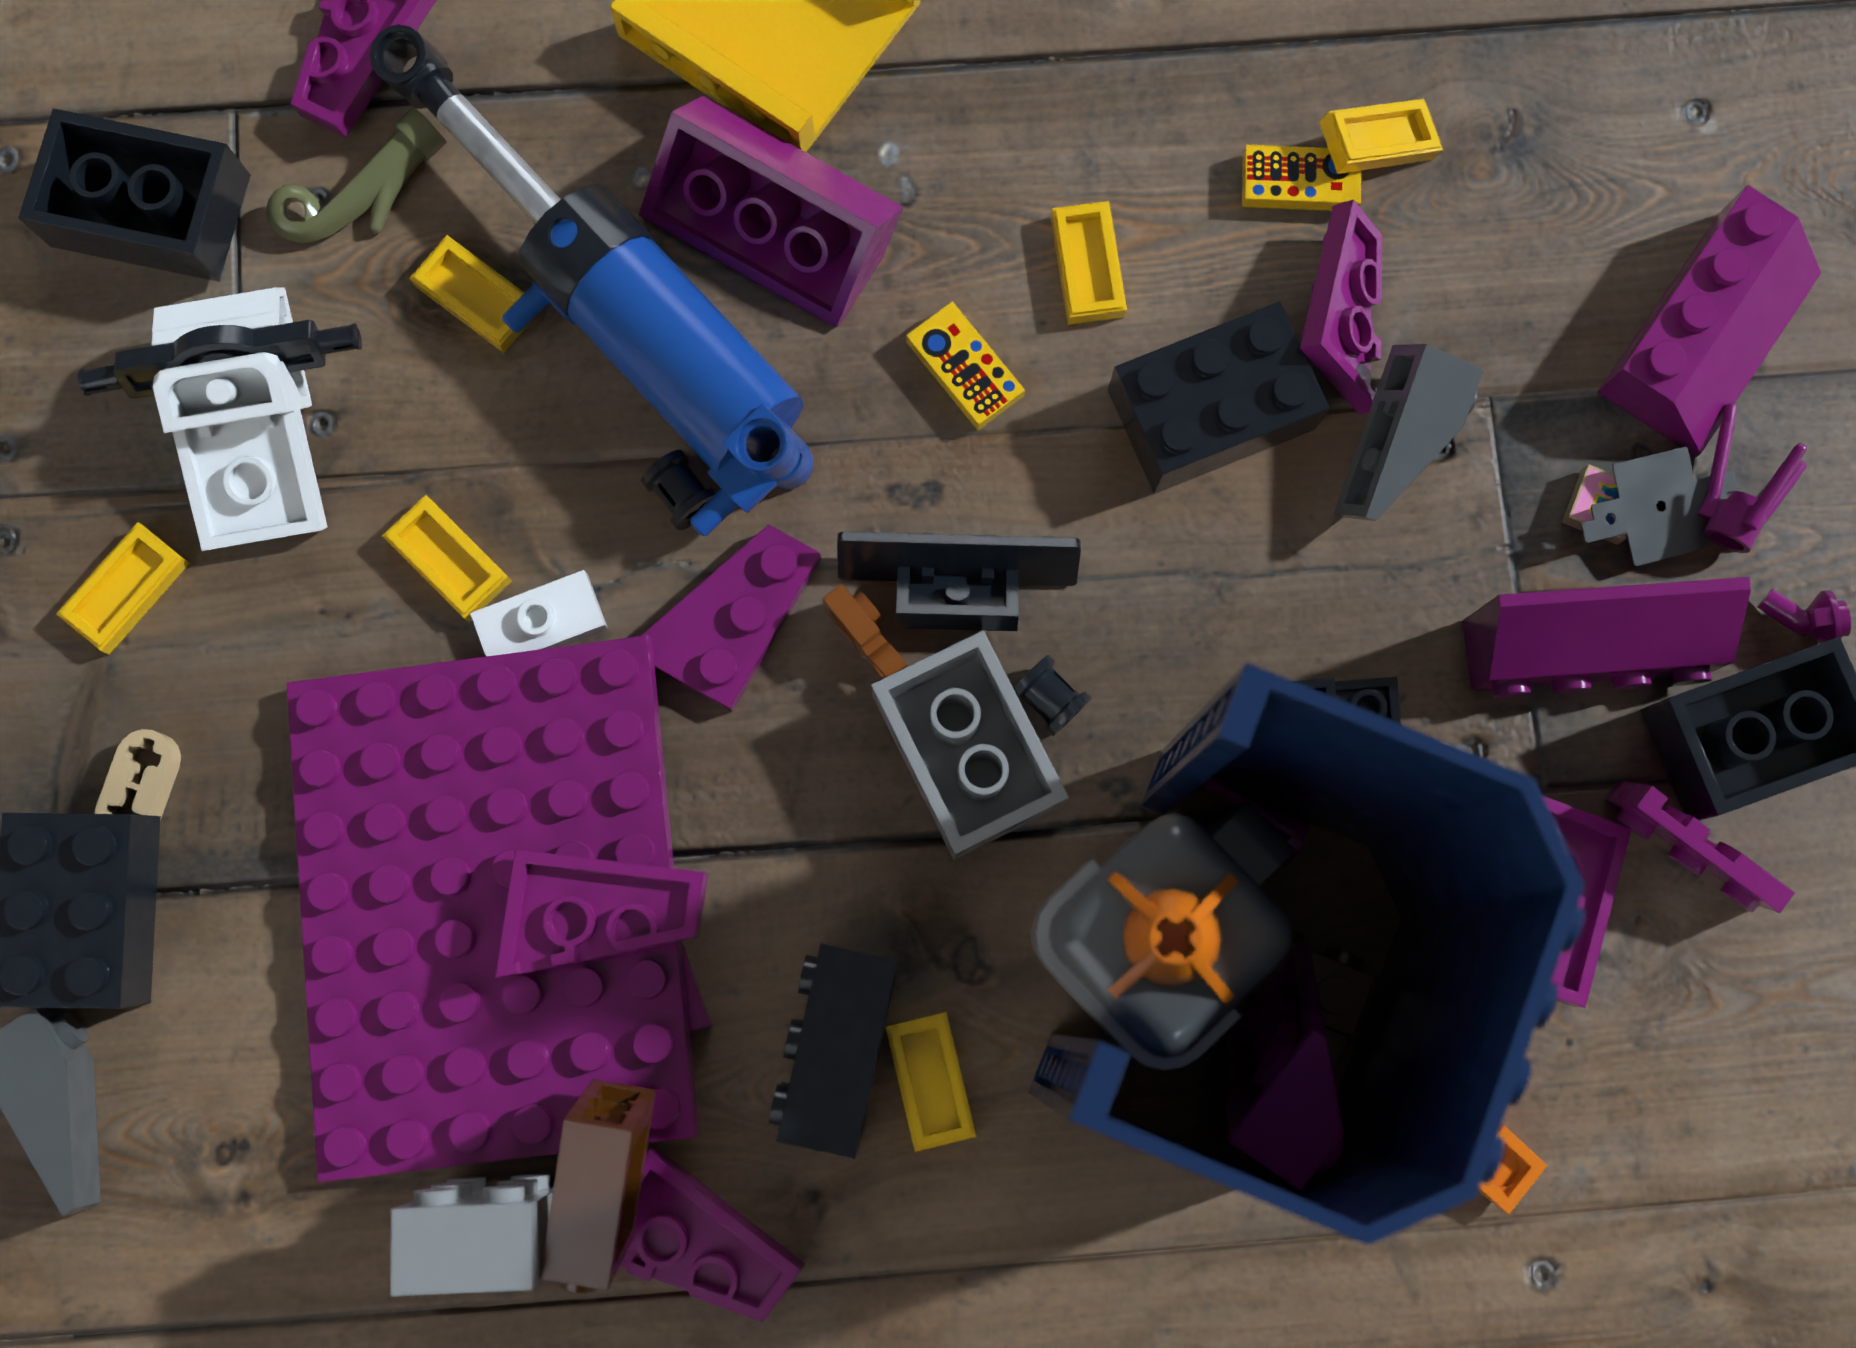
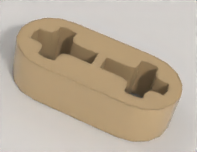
[95,729,181,820]

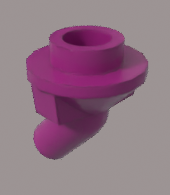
[1757,588,1851,643]

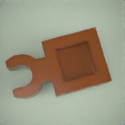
[822,583,908,679]

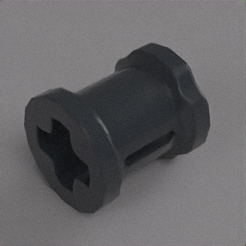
[641,450,716,530]
[1013,655,1092,736]

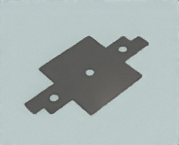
[1581,447,1738,566]

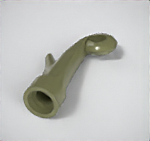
[266,107,447,243]

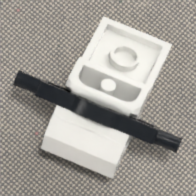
[78,287,362,551]

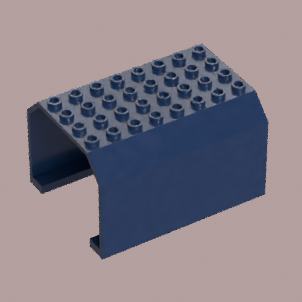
[1028,662,1585,1245]

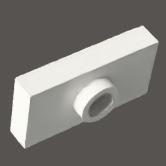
[470,570,608,656]

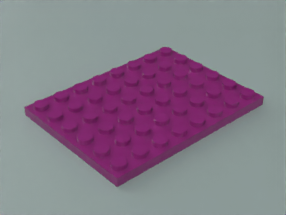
[287,635,700,1182]

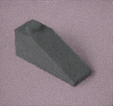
[1334,344,1484,521]
[0,1007,101,1216]

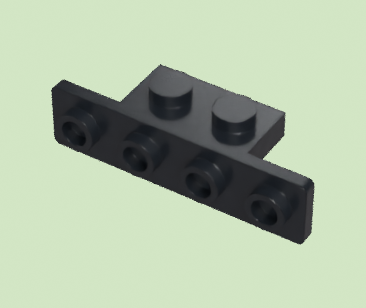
[837,531,1081,631]

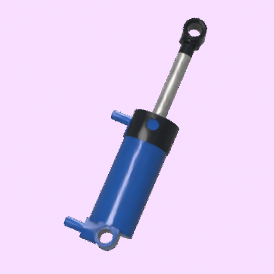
[370,24,814,536]

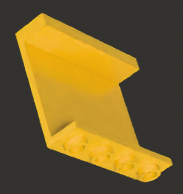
[609,0,920,152]

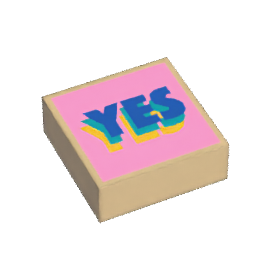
[1562,464,1627,545]

